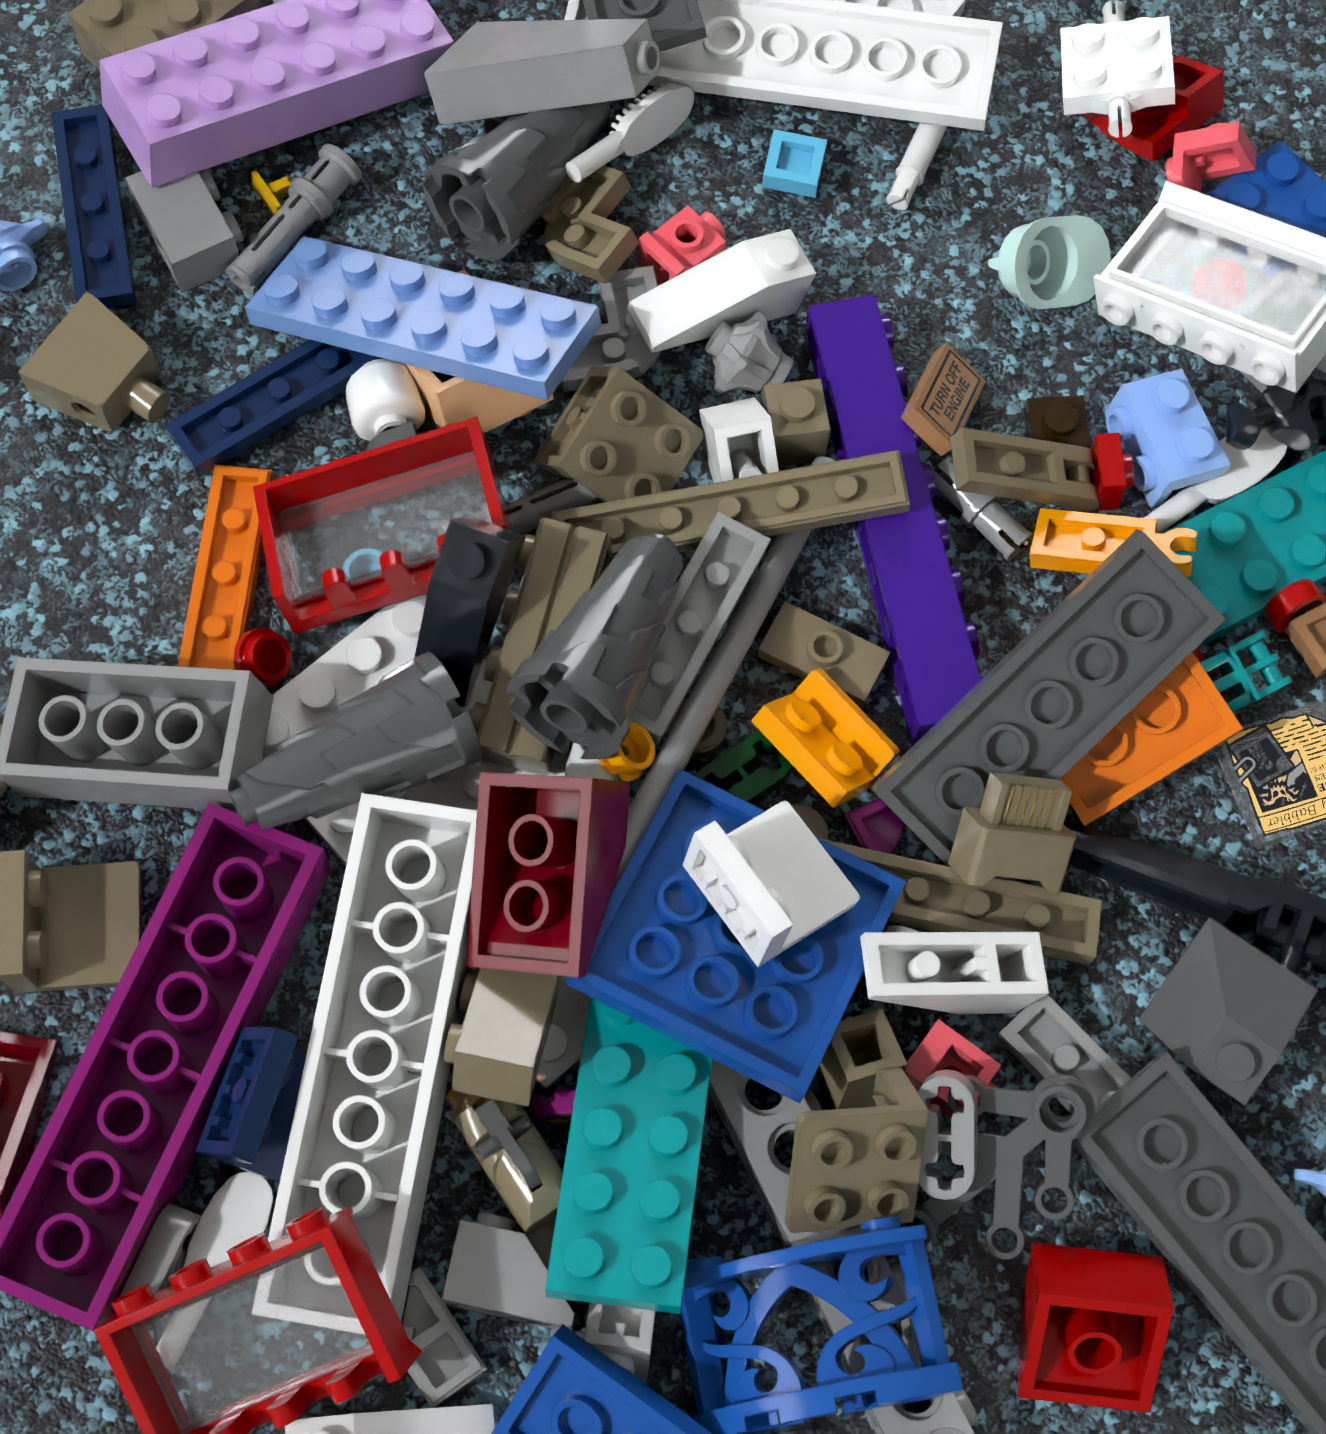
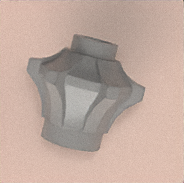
[705,311,794,393]

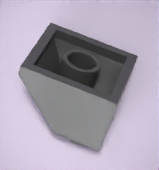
[1139,916,1318,1105]

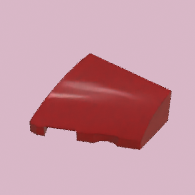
[1082,55,1224,162]

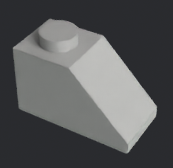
[441,1213,576,1331]

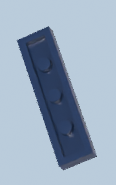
[51,104,137,309]
[165,340,388,478]

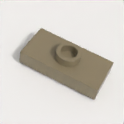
[757,601,891,708]

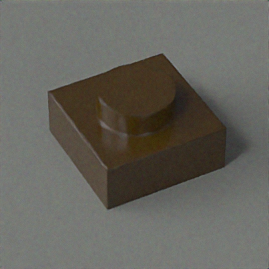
[1024,395,1091,448]

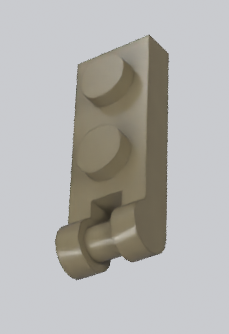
[950,427,1100,513]

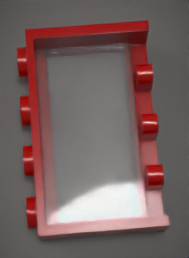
[253,416,518,634]
[94,1206,423,1434]

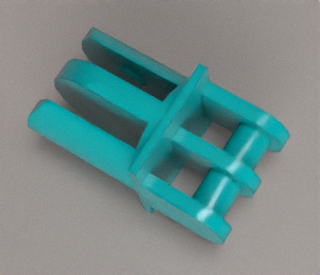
[1200,629,1293,713]

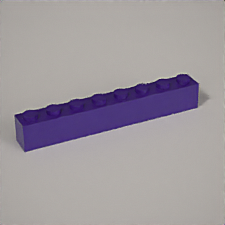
[804,294,985,746]

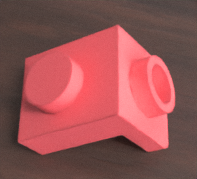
[1166,121,1257,193]

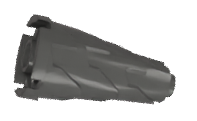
[423,101,612,261]
[505,533,683,759]
[229,652,483,830]

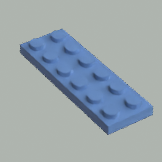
[245,236,601,400]

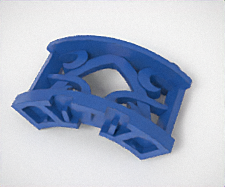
[680,1216,963,1434]

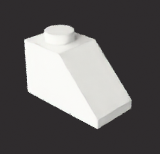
[699,397,779,483]

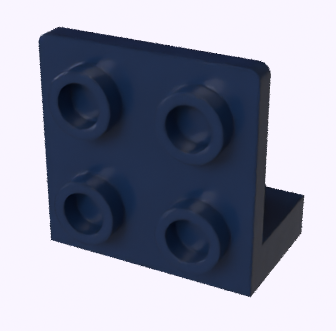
[196,1027,307,1183]

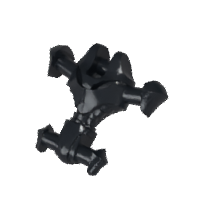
[1226,300,1326,451]

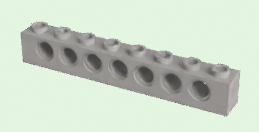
[708,1060,979,1434]

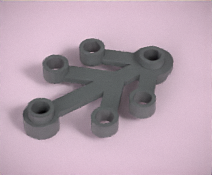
[898,1074,1095,1260]

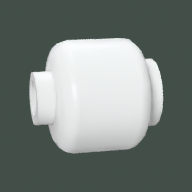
[346,359,425,442]

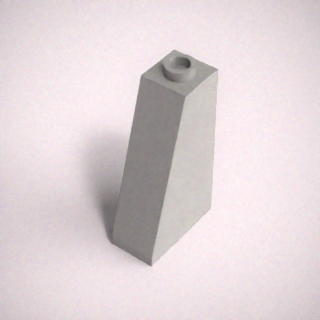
[424,19,660,124]

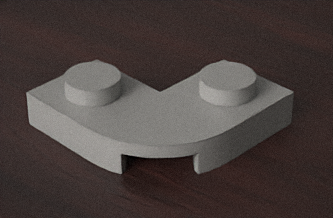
[561,265,661,393]

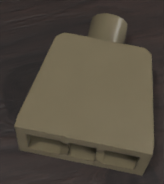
[18,291,170,431]

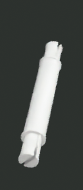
[886,122,947,210]

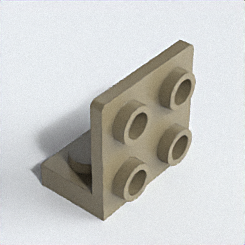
[532,366,704,502]
[0,850,142,993]
[785,1067,929,1233]

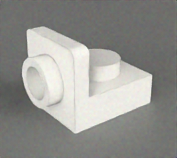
[584,1303,655,1384]

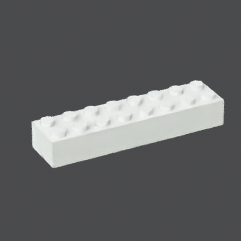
[252,793,477,1334]

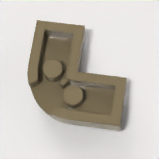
[542,165,639,284]

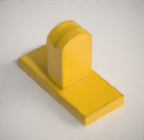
[251,170,292,215]

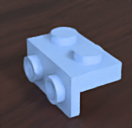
[1105,368,1231,508]

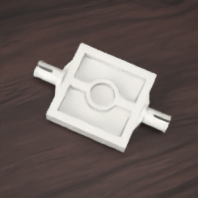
[1060,0,1175,138]

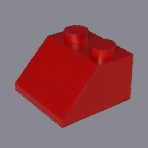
[1017,1242,1174,1413]

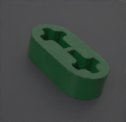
[694,731,793,805]

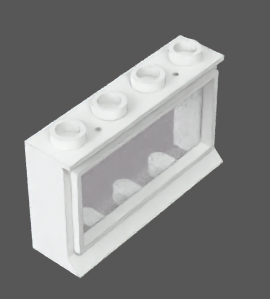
[1093,181,1326,393]

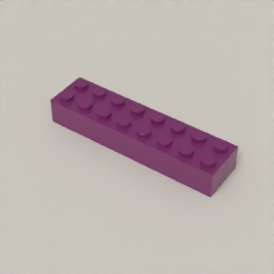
[0,802,332,1331]

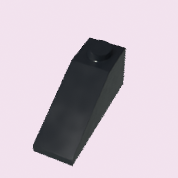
[414,515,526,708]

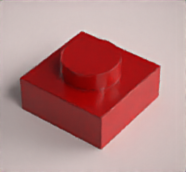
[1090,433,1134,511]

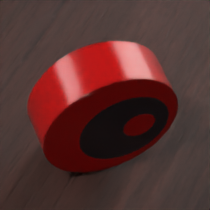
[1263,579,1326,633]

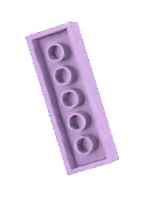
[99,0,454,188]

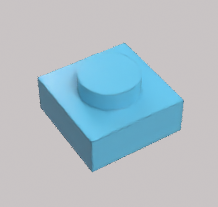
[762,129,827,198]

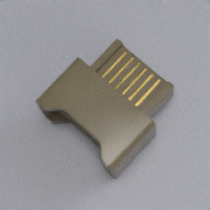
[948,772,1076,894]

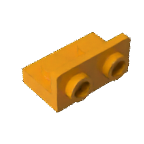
[751,668,899,808]

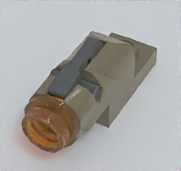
[446,1090,563,1270]

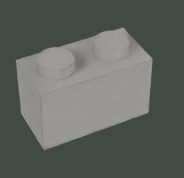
[125,169,244,293]

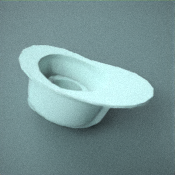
[988,215,1111,310]

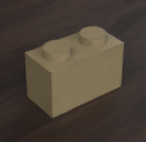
[443,968,560,1107]

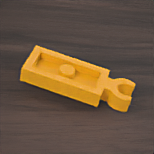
[1029,508,1197,577]

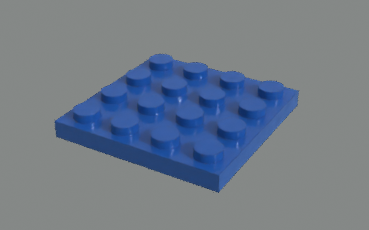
[565,769,906,1104]

